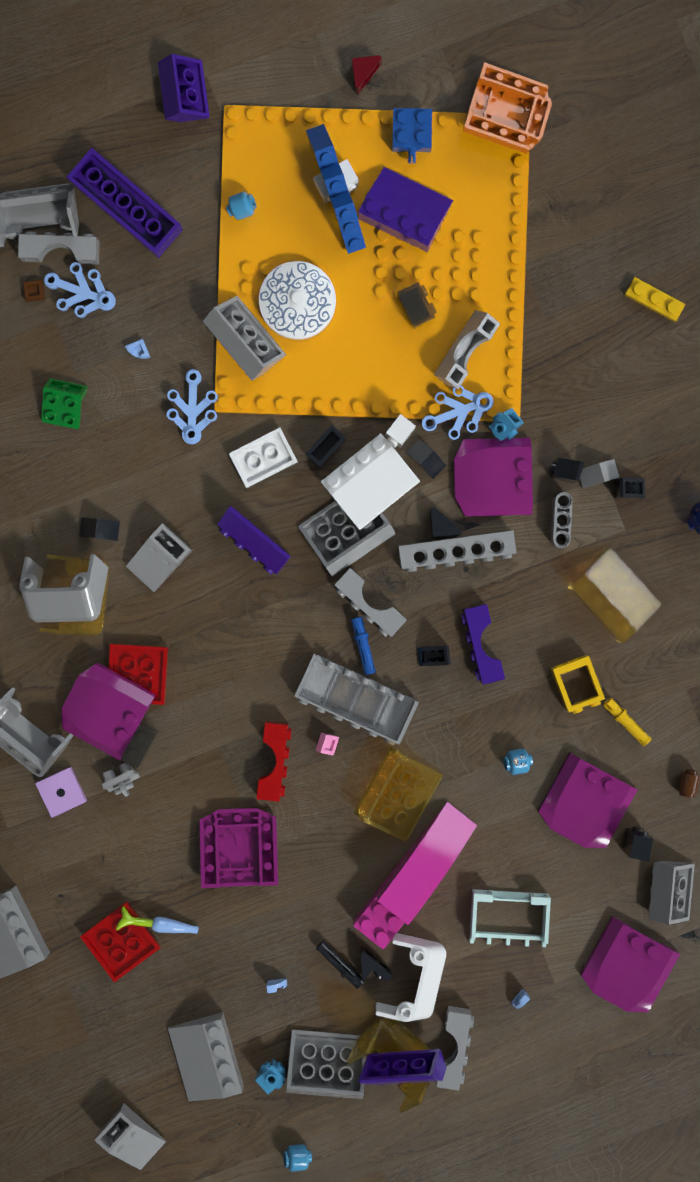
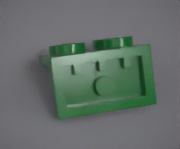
[42,378,87,429]

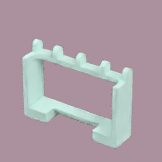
[469,889,551,948]

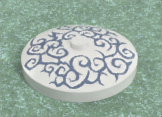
[259,261,336,340]

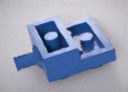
[392,108,432,164]

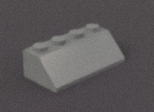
[203,296,286,381]

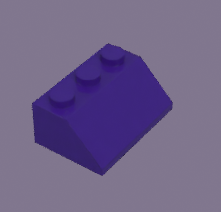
[158,54,210,122]

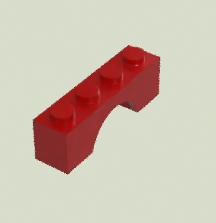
[257,721,292,802]

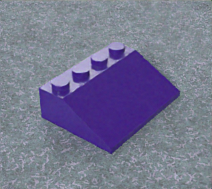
[358,167,453,253]

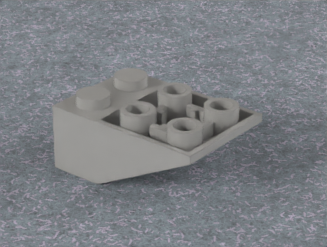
[126,524,193,592]
[95,1103,166,1170]

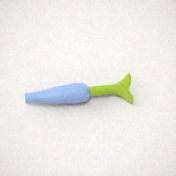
[116,906,198,934]

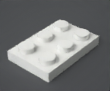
[229,428,298,488]

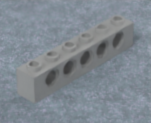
[398,530,517,572]

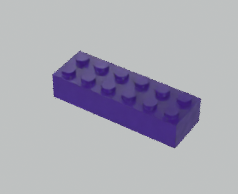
[67,148,183,259]

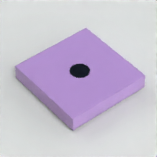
[35,767,87,818]

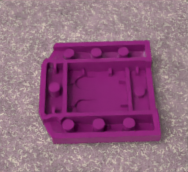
[454,438,533,516]
[62,663,156,761]
[538,752,638,848]
[200,808,279,888]
[580,916,680,1012]

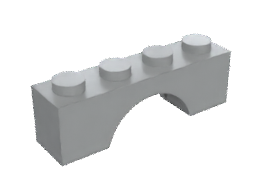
[18,232,100,265]
[434,310,500,389]
[335,568,407,637]
[436,1006,474,1091]

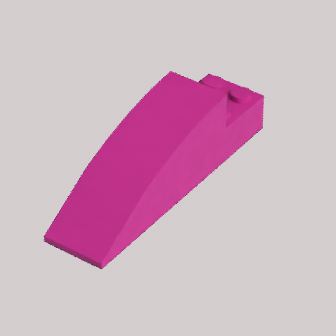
[353,802,477,950]

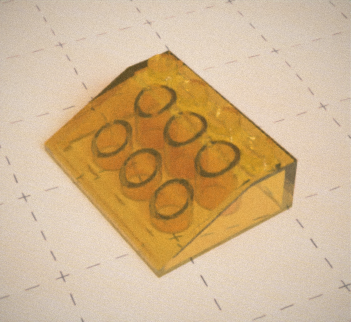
[568,548,662,644]
[354,747,444,842]

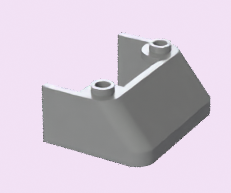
[0,184,79,247]
[19,554,109,622]
[0,687,73,777]

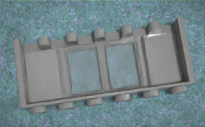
[295,653,419,745]

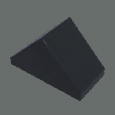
[406,439,447,479]
[614,478,645,499]
[430,507,463,537]
[80,517,120,541]
[417,644,451,666]

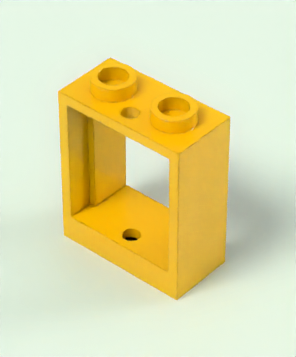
[550,655,605,714]

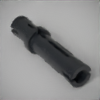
[316,940,365,989]

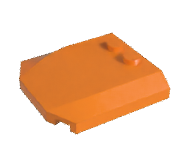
[463,62,552,154]

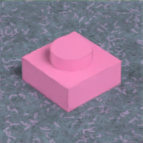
[315,733,339,755]

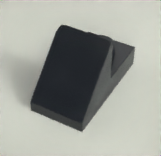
[361,947,393,982]

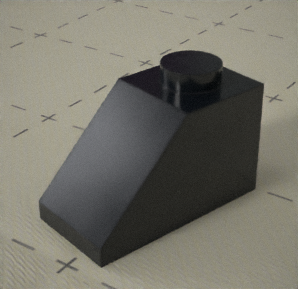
[549,458,584,484]

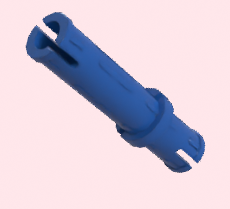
[350,616,376,675]

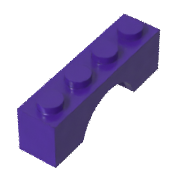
[461,604,505,685]

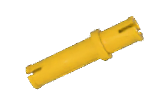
[603,697,652,746]

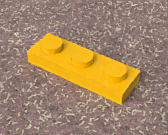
[625,277,685,322]

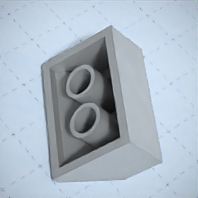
[648,861,695,925]

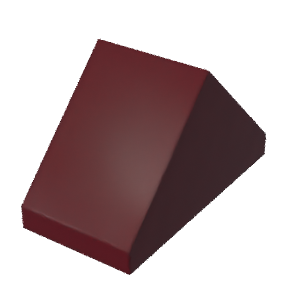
[352,55,382,95]

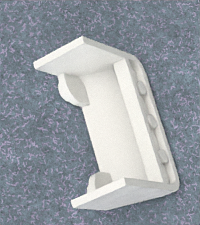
[375,933,446,1022]

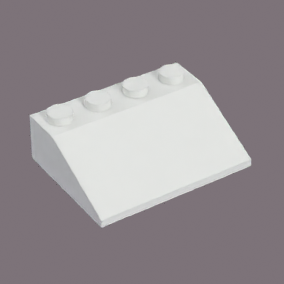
[321,433,420,530]

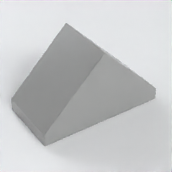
[580,459,619,489]

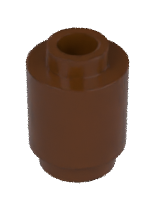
[678,769,700,798]

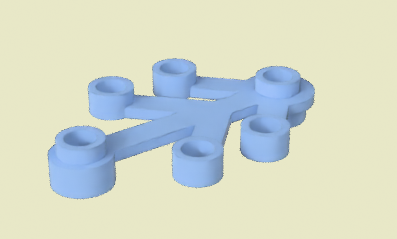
[44,262,116,318]
[167,369,218,444]
[422,386,493,440]

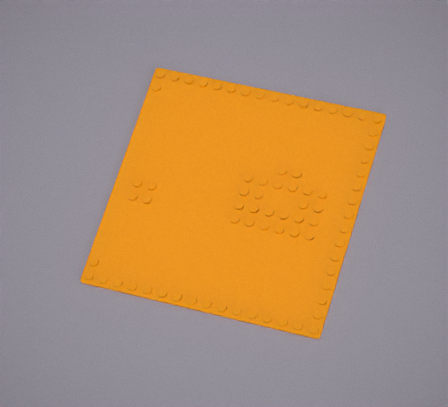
[214,105,529,422]

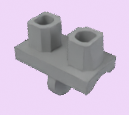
[102,762,140,797]

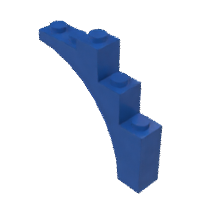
[306,124,366,254]

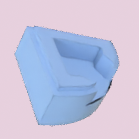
[125,339,151,359]
[267,978,287,993]
[511,989,530,1009]

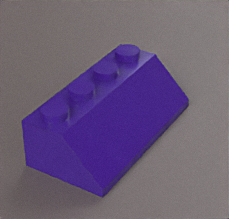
[217,506,292,575]
[359,1049,446,1085]

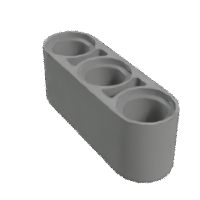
[550,492,573,548]

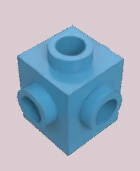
[489,408,524,441]
[255,1058,286,1094]

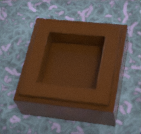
[23,279,46,303]

